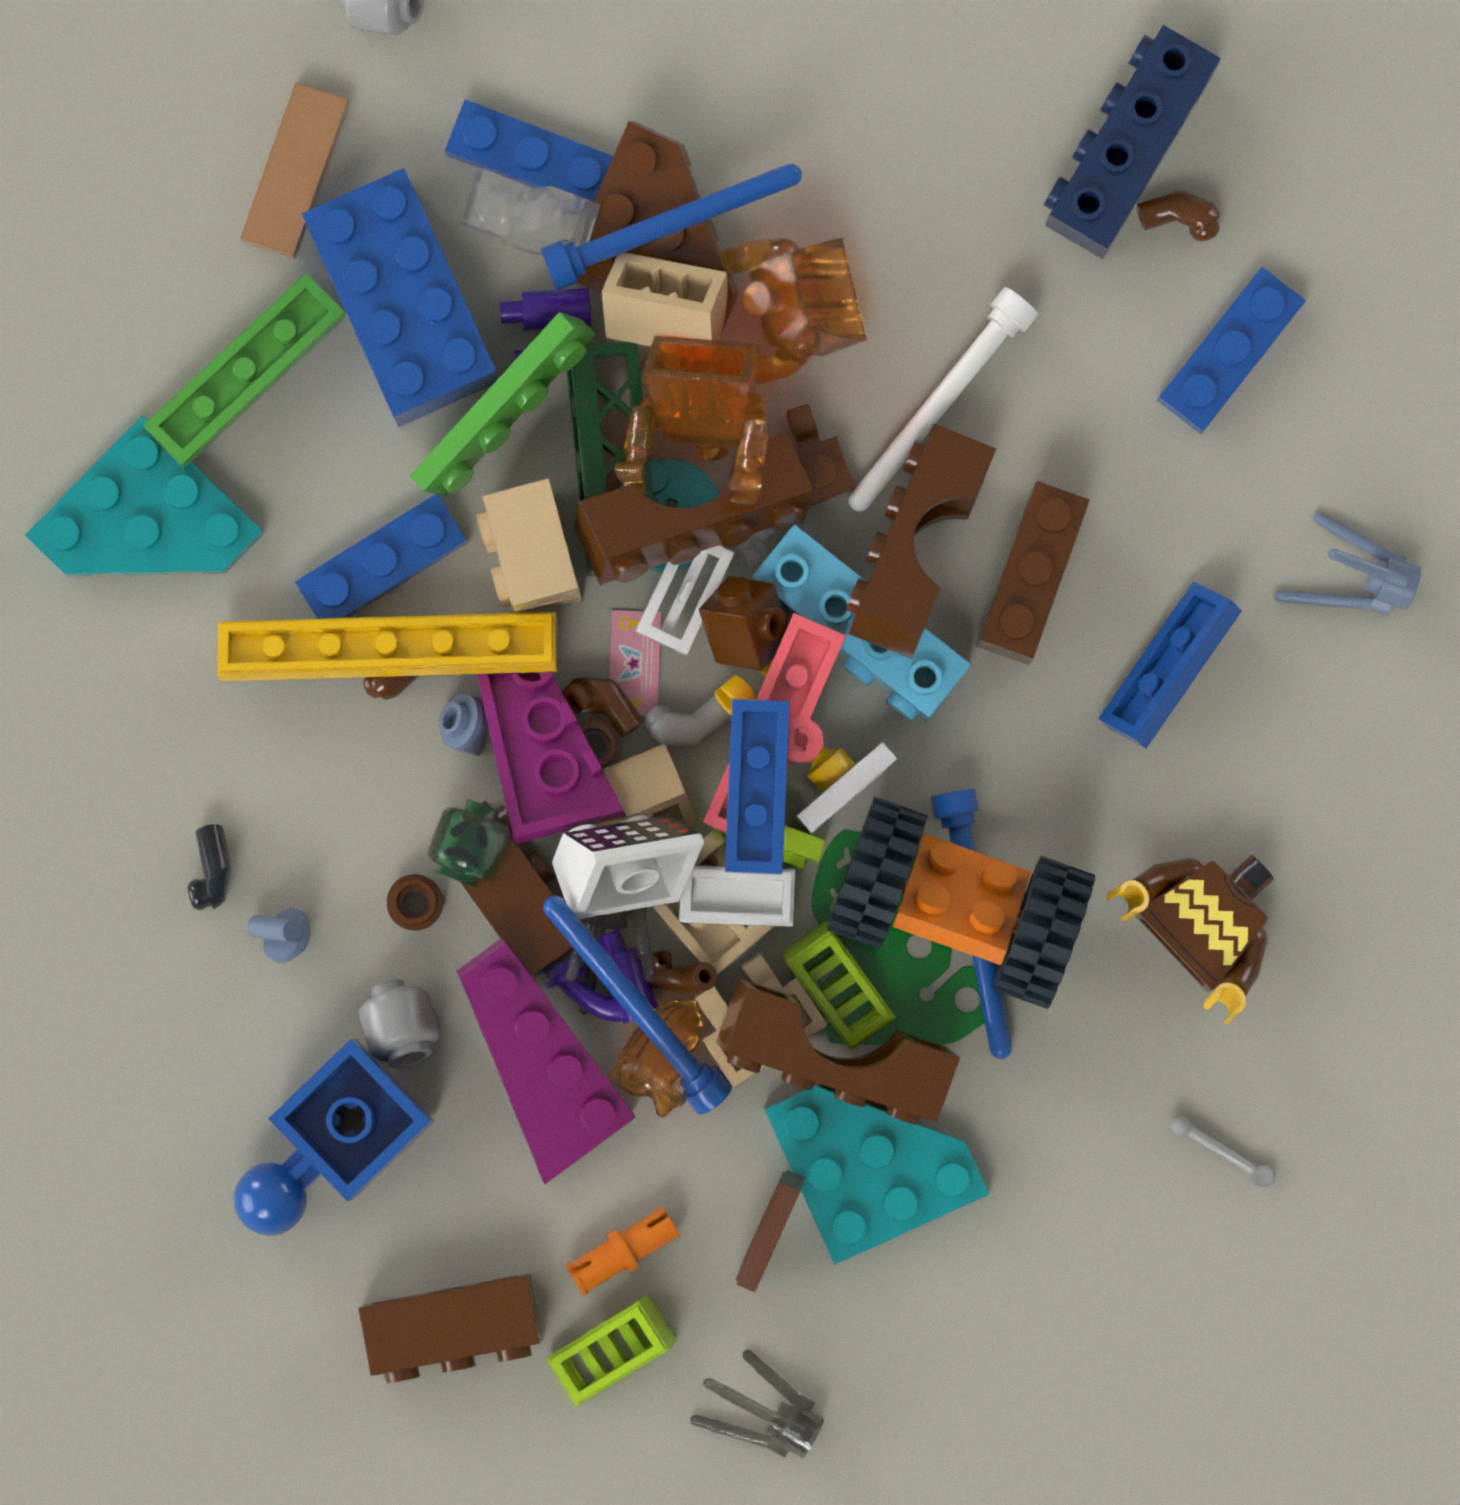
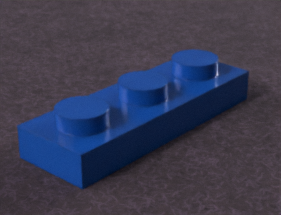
[445,99,613,211]
[1157,267,1306,434]
[295,494,468,619]
[1098,582,1242,749]
[725,699,790,875]

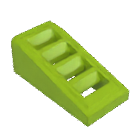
[782,921,896,1050]
[546,1293,677,1407]

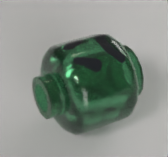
[427,799,511,888]

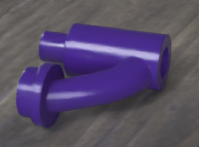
[500,288,591,361]
[545,929,660,1025]

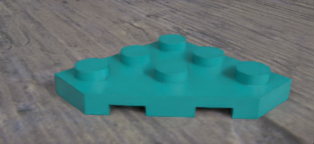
[25,415,265,576]
[764,1086,989,1265]

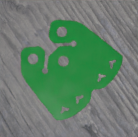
[804,829,985,1045]

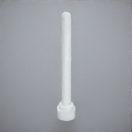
[848,287,1039,512]

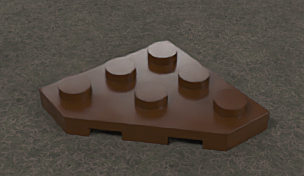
[576,121,739,334]

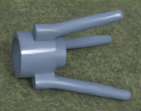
[1275,513,1421,615]

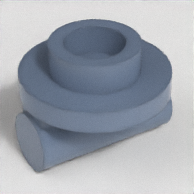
[439,694,488,756]
[247,908,310,963]

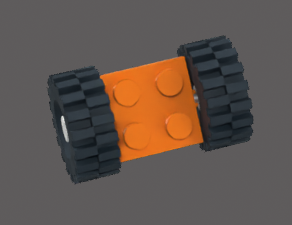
[827,796,1095,1009]

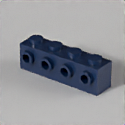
[1043,25,1221,259]

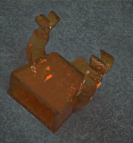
[711,238,867,396]
[614,336,769,505]

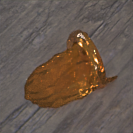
[608,999,703,1118]

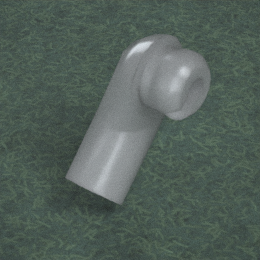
[645,696,731,748]

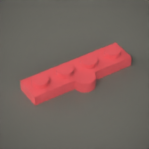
[703,613,846,833]

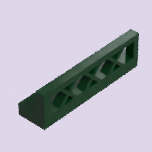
[567,342,653,577]

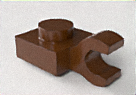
[786,403,855,506]

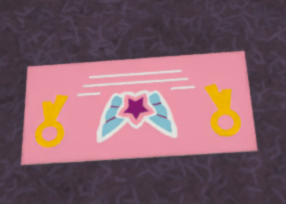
[609,610,662,717]

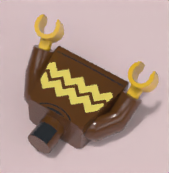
[1106,855,1274,1025]

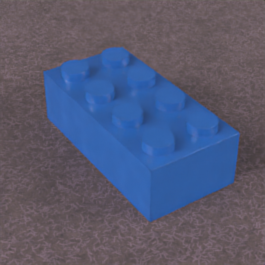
[302,168,499,427]

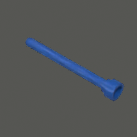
[540,164,802,291]
[931,788,1012,1059]
[543,896,732,1115]

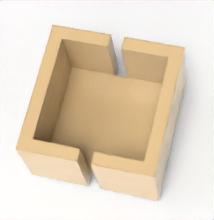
[476,478,582,613]

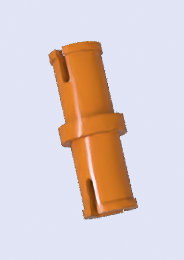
[565,1206,681,1296]

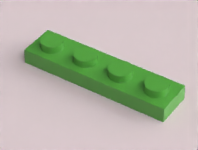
[143,273,346,469]
[409,312,595,496]

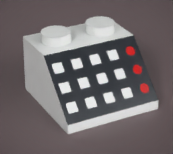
[552,815,704,919]

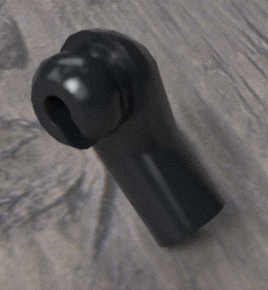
[187,824,231,910]

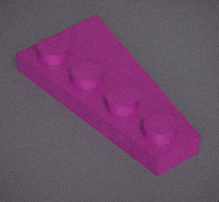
[477,672,626,844]
[456,937,636,1185]

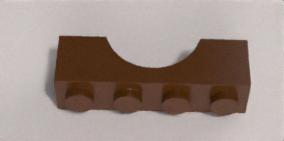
[846,424,997,659]
[574,433,814,585]
[716,978,960,1125]

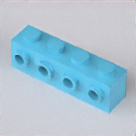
[752,524,971,722]

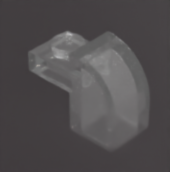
[460,169,600,256]

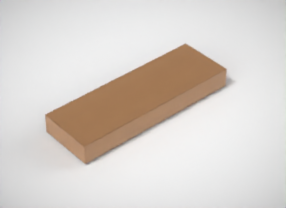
[240,82,349,259]

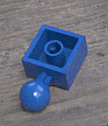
[234,1039,435,1236]

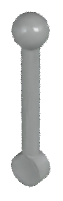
[1170,1114,1275,1187]

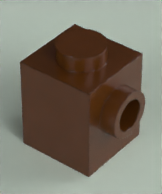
[699,576,788,671]

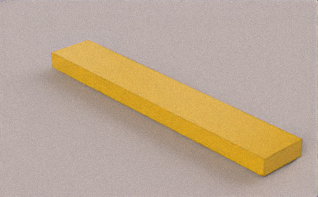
[217,612,557,681]

